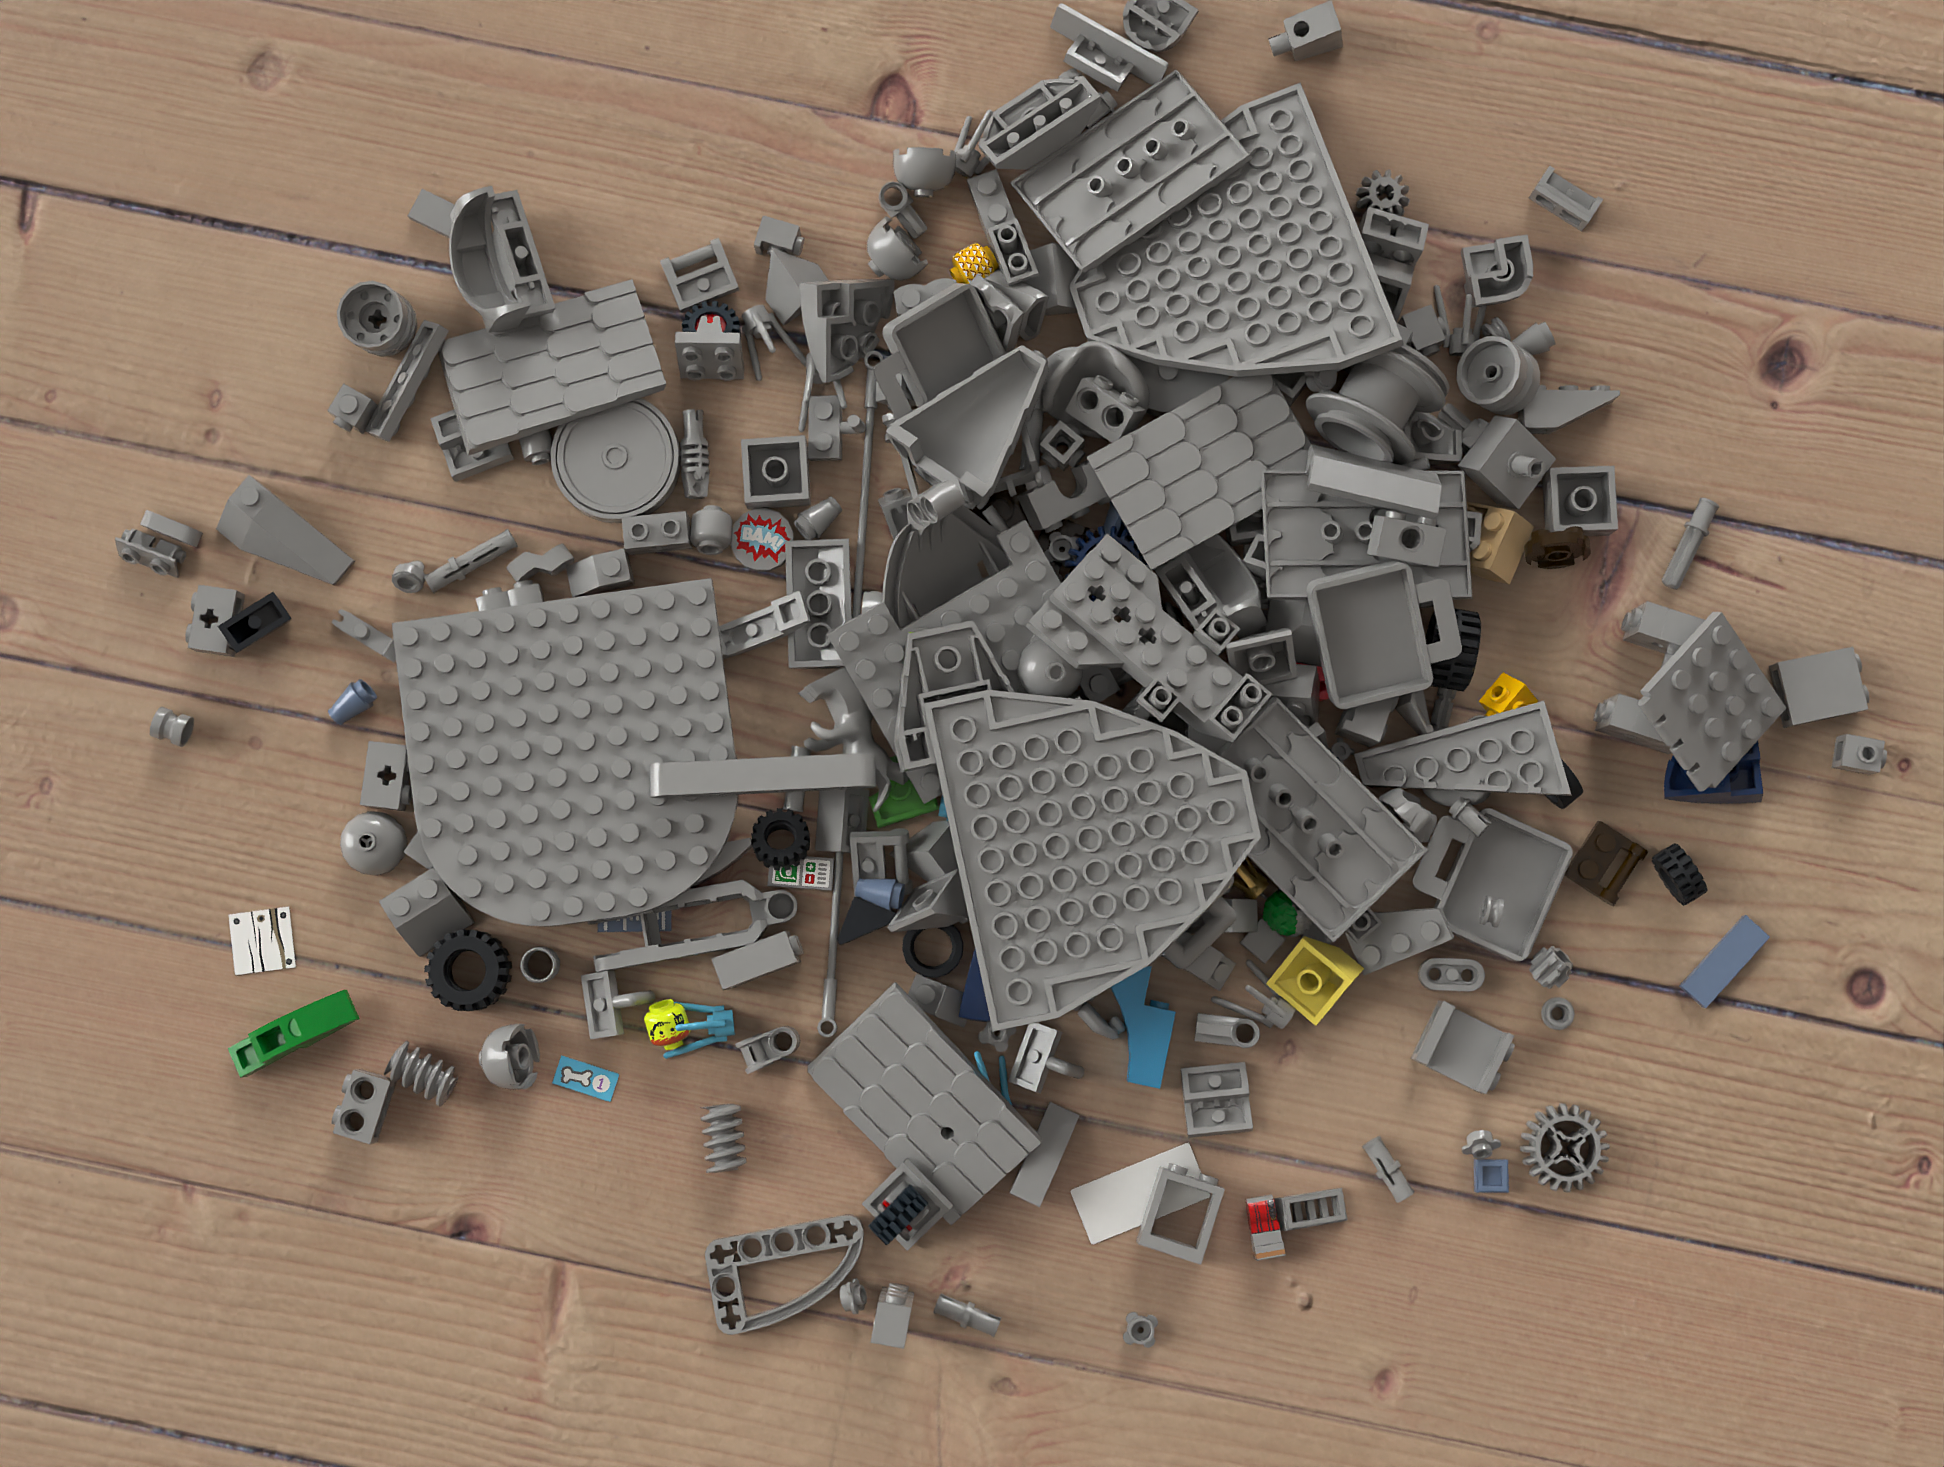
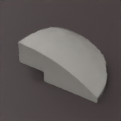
[800,279,895,383]

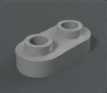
[1418,958,1485,992]

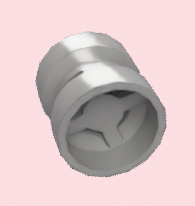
[150,707,194,747]

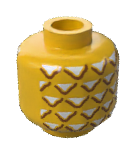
[949,243,999,284]

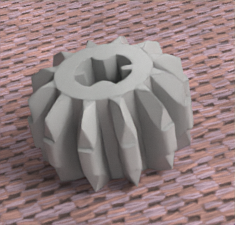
[1356,169,1410,216]

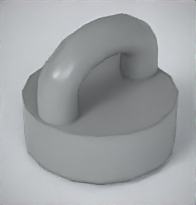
[392,561,425,593]

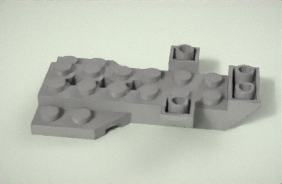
[1025,533,1272,742]

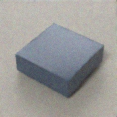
[1474,1159,1509,1193]

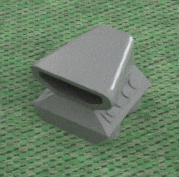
[969,269,1049,353]

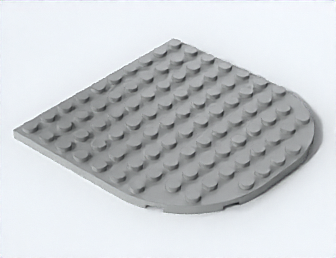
[392,578,739,927]

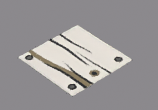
[228,907,296,975]

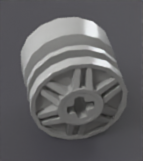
[337,281,417,357]

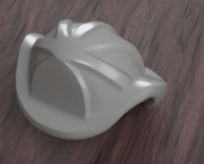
[1043,341,1149,439]

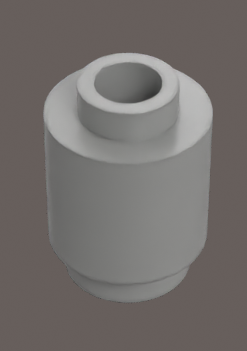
[519,429,553,465]

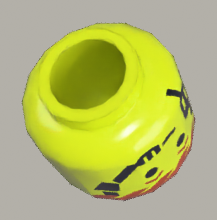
[644,999,691,1050]

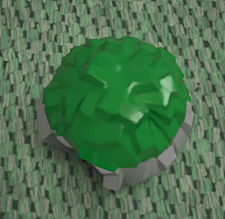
[1262,888,1313,937]

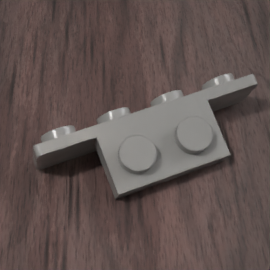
[1050,3,1169,92]

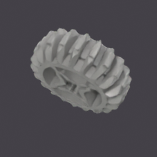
[1520,1103,1610,1192]

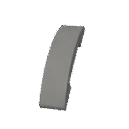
[719,591,811,659]

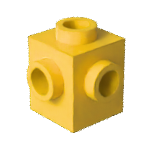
[1479,672,1538,717]

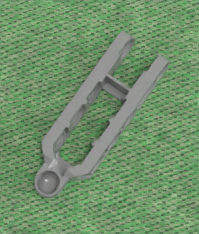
[587,880,798,972]

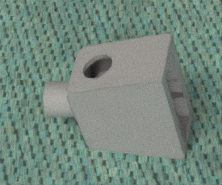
[1268,0,1343,61]

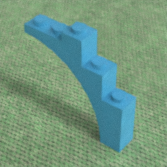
[1110,966,1176,1089]

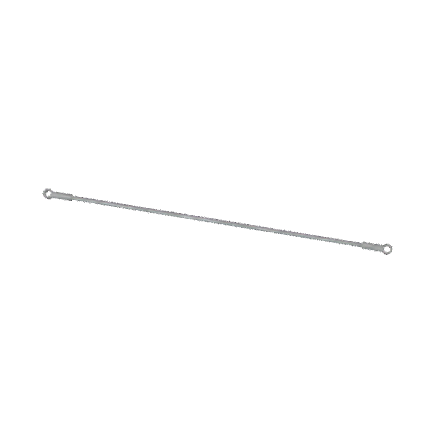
[817,351,883,1037]

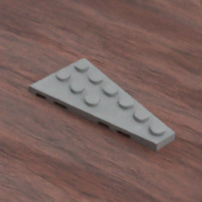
[1354,701,1572,796]

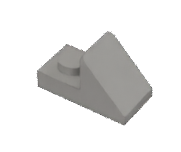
[908,973,967,1027]

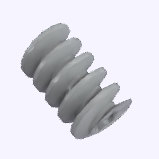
[384,1041,459,1106]
[700,1104,747,1173]

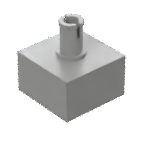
[1458,415,1556,509]

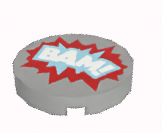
[731,508,794,572]

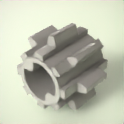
[1529,946,1573,989]

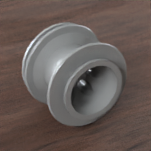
[1306,343,1450,465]

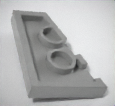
[1345,908,1455,975]

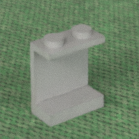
[1410,1000,1515,1094]

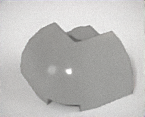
[1461,234,1533,308]

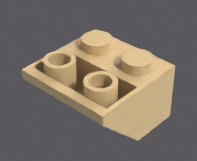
[1467,502,1534,585]

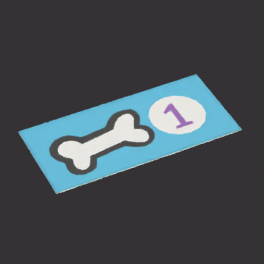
[552,1055,619,1102]

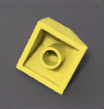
[1266,936,1364,1026]

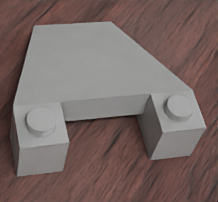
[894,620,1014,773]

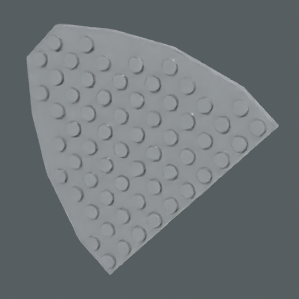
[1069,83,1404,377]
[924,690,1261,1031]

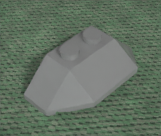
[978,76,1101,170]

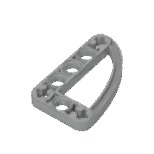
[705,1214,864,1335]

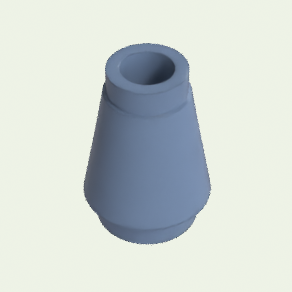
[328,679,377,725]
[855,878,905,911]

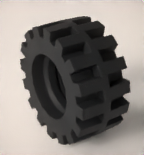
[751,808,810,871]
[1652,843,1708,906]

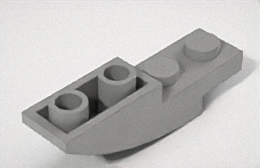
[967,169,1039,286]

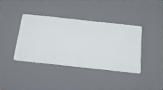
[1070,1143,1210,1244]

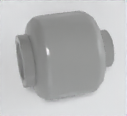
[690,505,733,555]

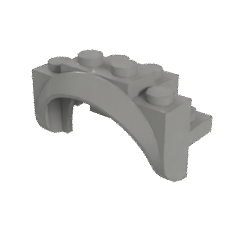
[449,186,555,334]
[1154,534,1268,639]

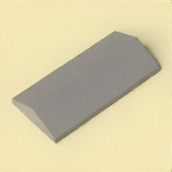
[785,539,852,669]

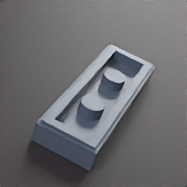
[1679,915,1770,1008]

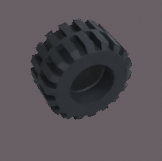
[1425,608,1481,692]
[424,929,512,1011]

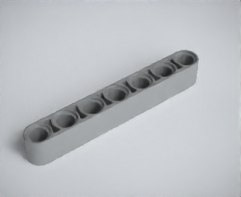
[650,753,876,798]

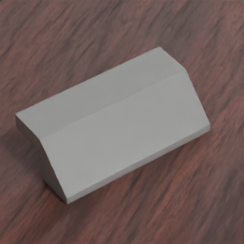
[1305,444,1442,520]

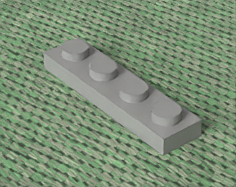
[364,320,449,442]

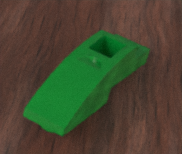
[228,990,360,1078]

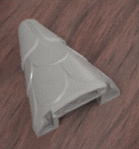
[886,345,1049,510]

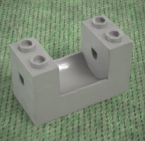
[1593,601,1705,754]

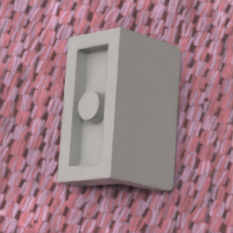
[815,789,869,853]

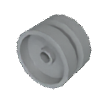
[1456,336,1541,415]

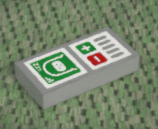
[767,856,835,891]

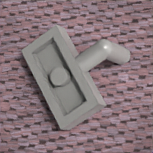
[808,395,866,461]
[581,970,655,1040]
[1008,1022,1084,1094]

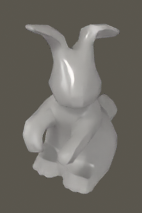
[798,667,909,812]

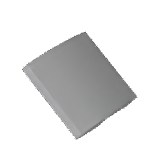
[430,410,514,482]
[1181,1062,1253,1138]

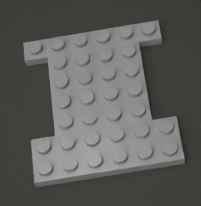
[826,520,1120,804]

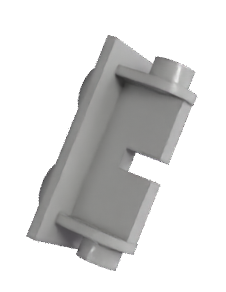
[115,529,186,578]

